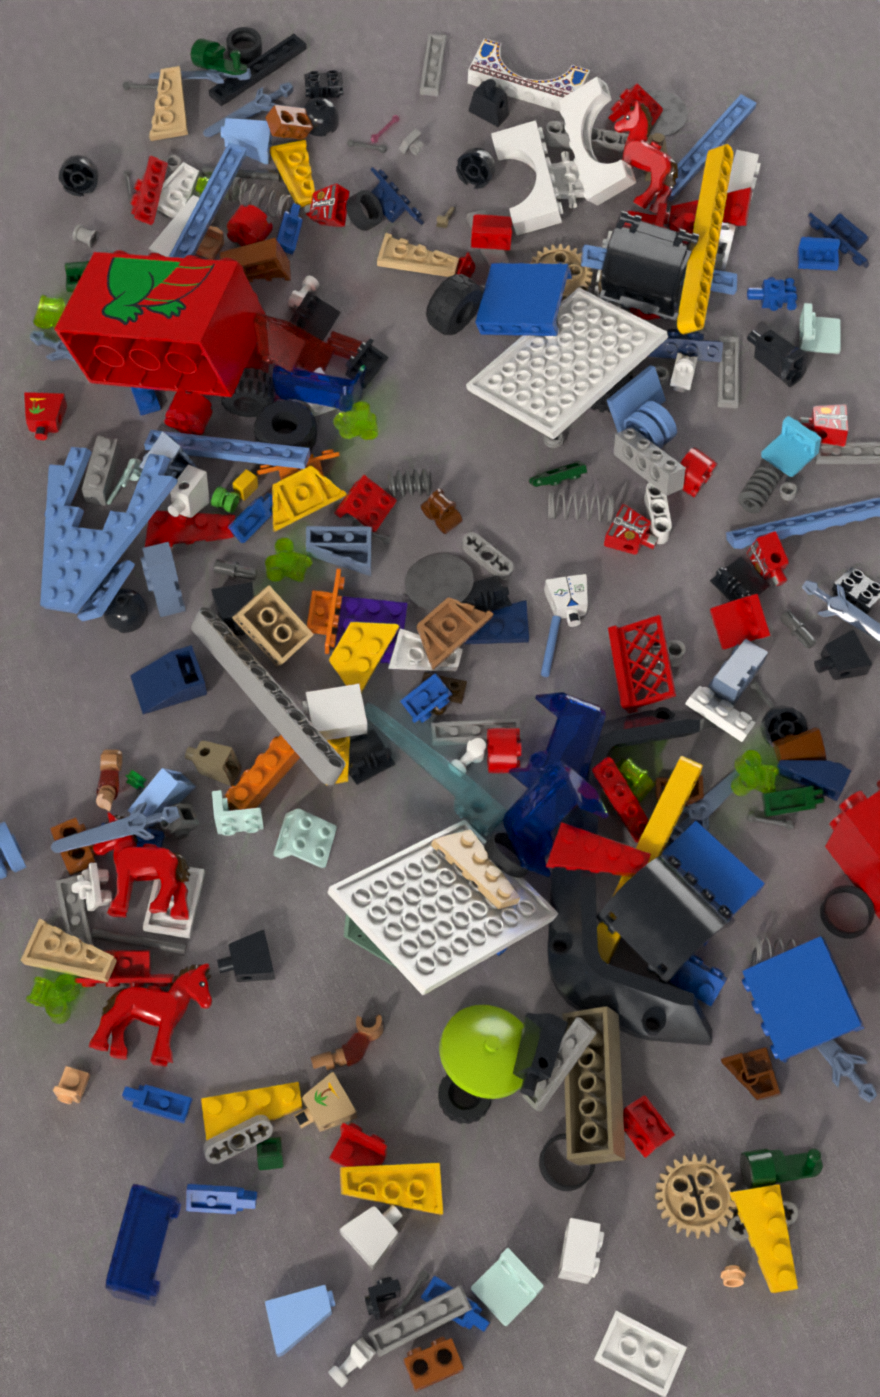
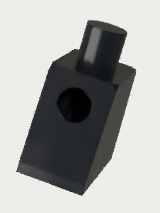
[469,79,509,127]
[211,582,254,636]
[814,630,872,680]
[217,930,275,982]

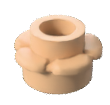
[720,1265,746,1287]

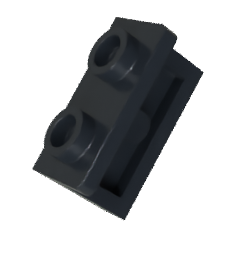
[345,338,389,389]
[364,1277,401,1321]

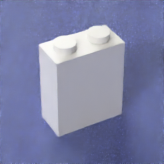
[302,684,367,740]

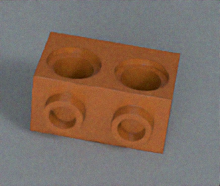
[265,105,313,140]
[50,817,97,876]
[403,1336,464,1392]

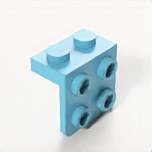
[761,416,821,477]

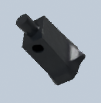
[747,329,808,387]
[513,1013,568,1096]

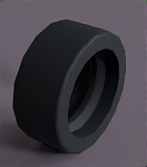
[226,27,262,64]
[346,190,383,231]

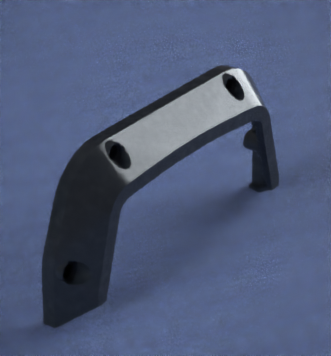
[547,707,717,1046]

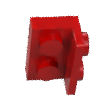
[623,1095,675,1158]

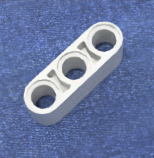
[644,482,672,544]

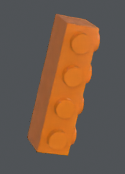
[225,735,300,811]

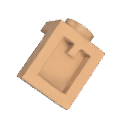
[196,226,224,260]
[53,1066,90,1104]

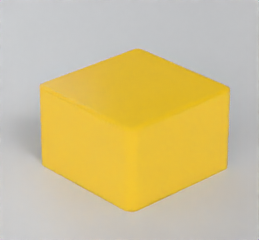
[233,469,258,501]

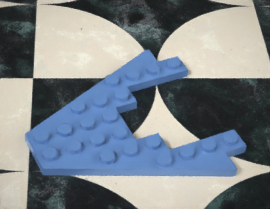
[40,447,178,614]

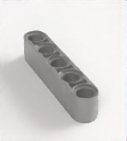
[545,121,629,160]

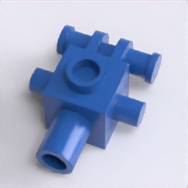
[747,277,797,311]

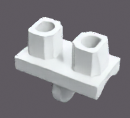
[670,353,698,393]
[71,863,112,911]

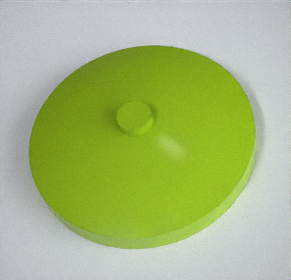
[439,1005,524,1099]

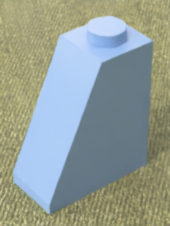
[221,118,272,164]
[127,768,196,827]
[265,1285,336,1357]

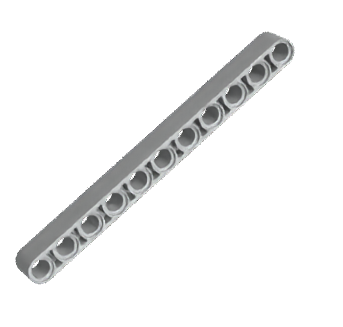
[191,607,346,785]

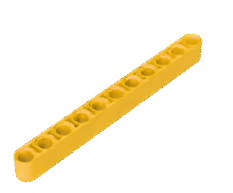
[677,144,734,334]
[597,756,703,964]

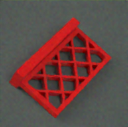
[608,615,676,714]

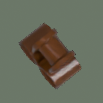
[420,489,463,534]

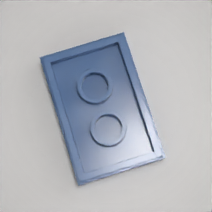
[607,365,666,432]
[77,560,135,622]

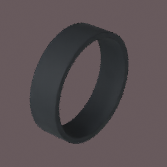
[484,831,534,878]
[820,885,875,939]
[539,1133,595,1191]

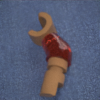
[96,750,123,811]
[311,1014,384,1071]

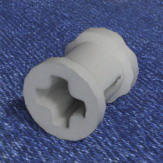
[72,224,99,248]

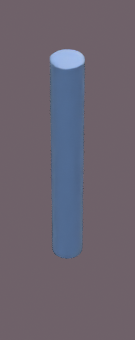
[541,616,561,677]

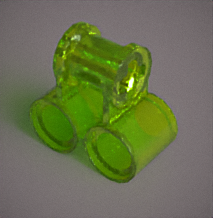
[33,294,66,329]
[333,401,378,440]
[265,537,313,582]
[731,750,779,796]
[616,757,654,803]
[25,974,80,1024]

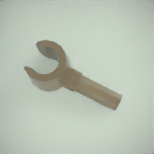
[436,207,455,228]

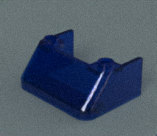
[272,350,366,412]
[508,692,606,791]
[503,761,609,877]
[105,1184,181,1307]

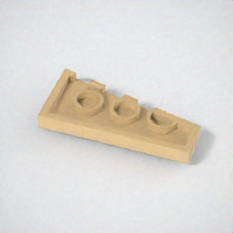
[149,66,188,141]
[377,233,459,277]
[431,829,520,909]
[21,918,117,982]

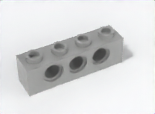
[614,427,685,496]

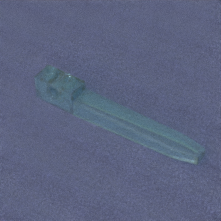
[364,702,507,837]

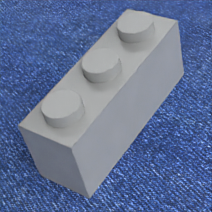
[82,436,121,506]

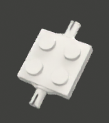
[548,151,585,209]

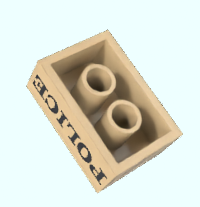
[232,585,314,667]

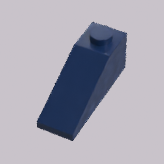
[774,760,852,801]

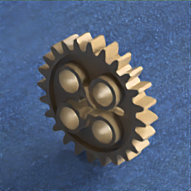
[529,244,593,301]
[655,1154,736,1239]

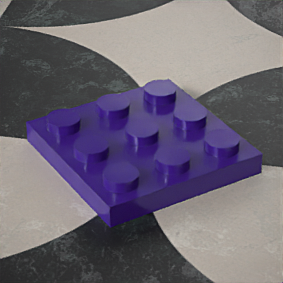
[335,596,407,664]

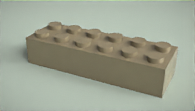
[562,1007,625,1166]

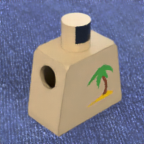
[294,1072,357,1132]

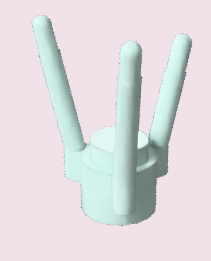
[107,459,143,505]

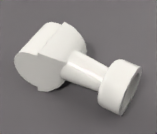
[288,276,319,309]
[448,738,486,778]
[328,1337,377,1388]

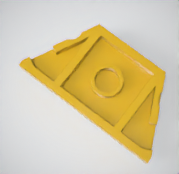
[272,466,347,532]
[329,622,400,693]

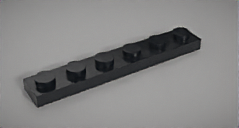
[208,33,307,107]

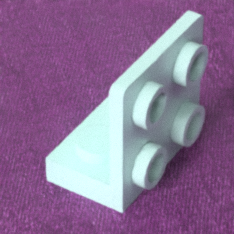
[799,303,840,354]
[212,790,264,836]
[273,808,337,868]
[471,1248,544,1326]

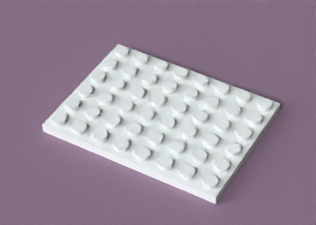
[466,287,668,439]
[327,820,559,995]

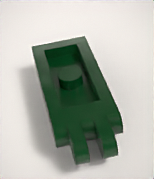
[529,461,587,487]
[762,785,825,816]

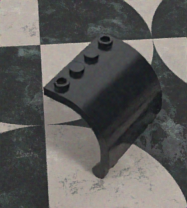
[598,210,699,320]
[597,854,736,984]

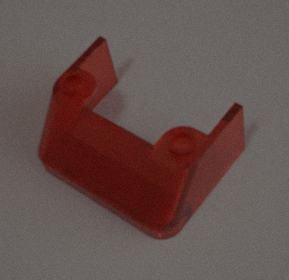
[253,313,336,373]

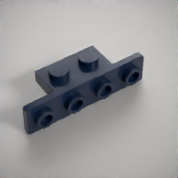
[370,167,425,225]
[808,212,869,268]
[647,329,723,362]

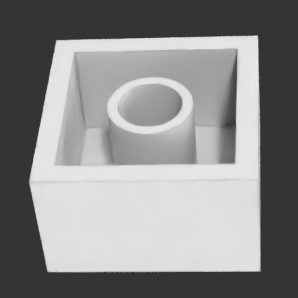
[558,1218,604,1284]

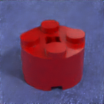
[227,204,273,246]
[164,390,213,435]
[680,447,718,498]
[487,728,521,774]

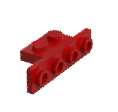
[130,156,168,226]
[592,757,649,843]
[75,950,174,987]

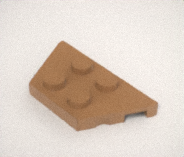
[417,597,493,670]

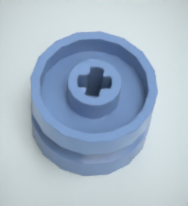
[623,401,677,449]
[0,822,27,880]

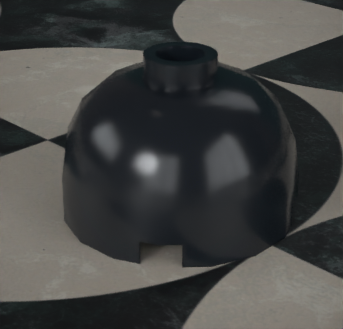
[303,97,339,137]
[456,148,495,189]
[58,155,99,197]
[103,588,148,633]
[760,705,808,748]

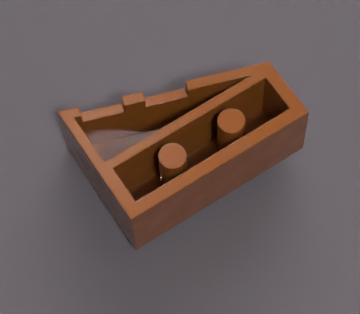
[220,238,291,282]

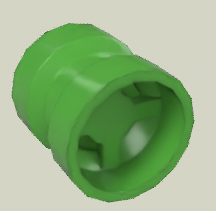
[211,486,240,514]

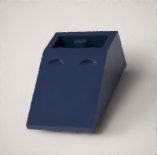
[130,645,207,715]

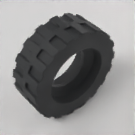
[438,1074,492,1124]

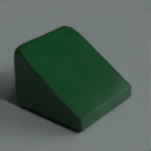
[256,1137,283,1171]

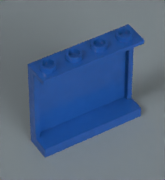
[475,263,572,336]
[661,821,765,946]
[742,936,865,1063]

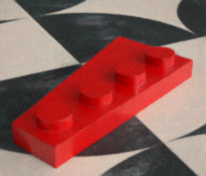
[668,187,752,226]
[145,510,235,548]
[546,822,651,877]

